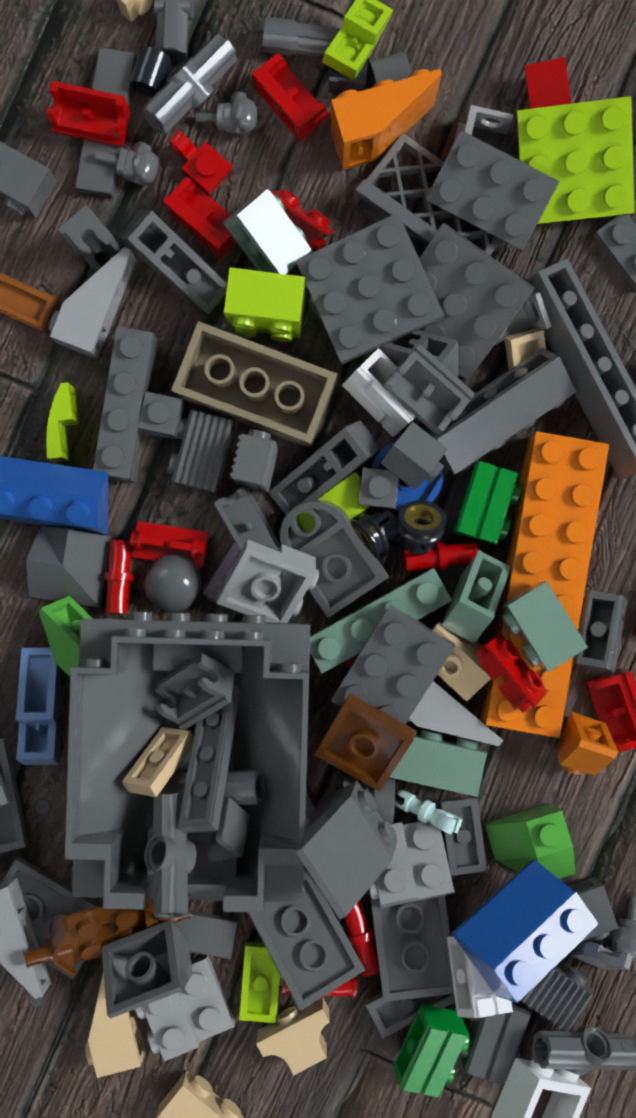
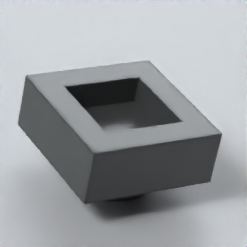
[358,467,399,509]

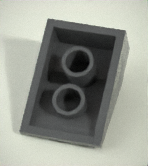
[296,780,397,919]

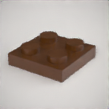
[314,693,417,792]

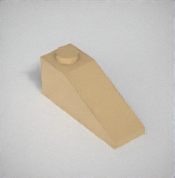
[85,972,146,1078]

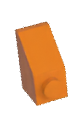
[556,711,618,776]

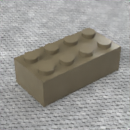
[171,321,337,449]

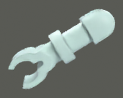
[395,790,462,835]

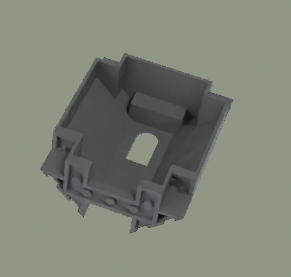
[65,612,310,913]

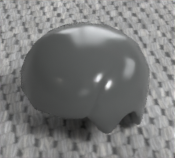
[144,554,203,613]

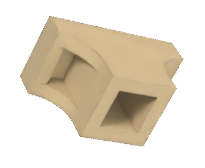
[432,622,491,701]
[256,998,330,1075]

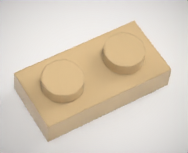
[122,727,194,797]

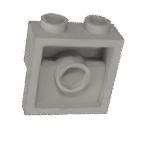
[216,539,319,623]
[370,821,455,908]
[135,955,235,1062]

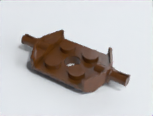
[23,899,191,977]

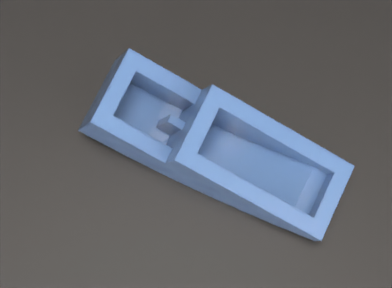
[16,648,62,765]

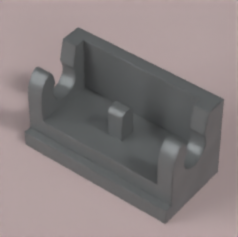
[58,205,121,271]
[382,343,475,436]
[214,487,281,551]
[155,653,234,730]

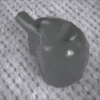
[195,91,258,135]
[94,141,159,186]
[604,895,636,962]

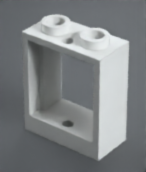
[491,1058,591,1118]

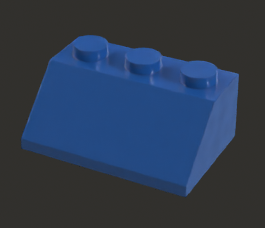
[0,456,108,536]
[451,860,598,1003]

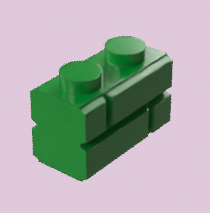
[452,461,522,545]
[393,1003,469,1098]

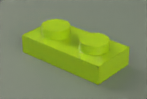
[239,942,280,1023]

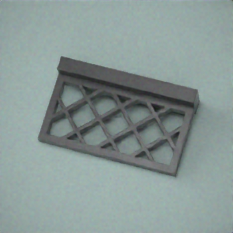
[351,133,502,257]

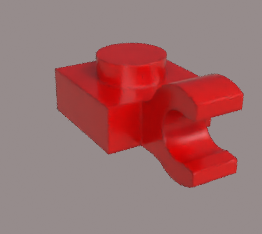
[169,130,233,196]

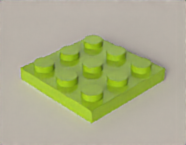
[517,96,635,224]

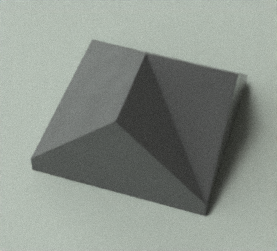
[26,526,113,608]

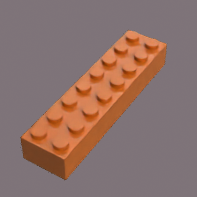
[480,431,609,738]

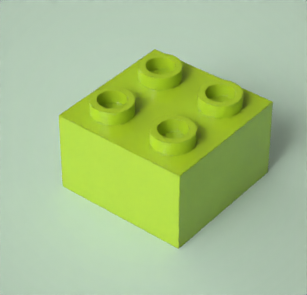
[224,267,306,342]

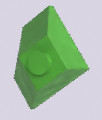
[484,802,576,879]

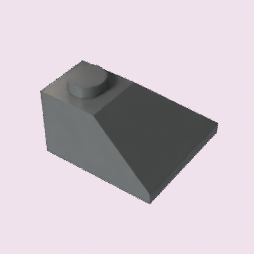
[102,920,193,1019]

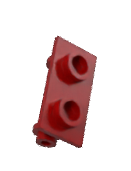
[270,188,336,252]
[130,521,209,568]
[475,632,548,713]

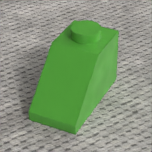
[39,596,93,677]

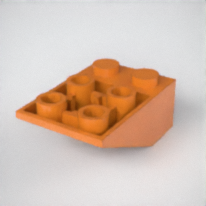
[330,69,442,170]

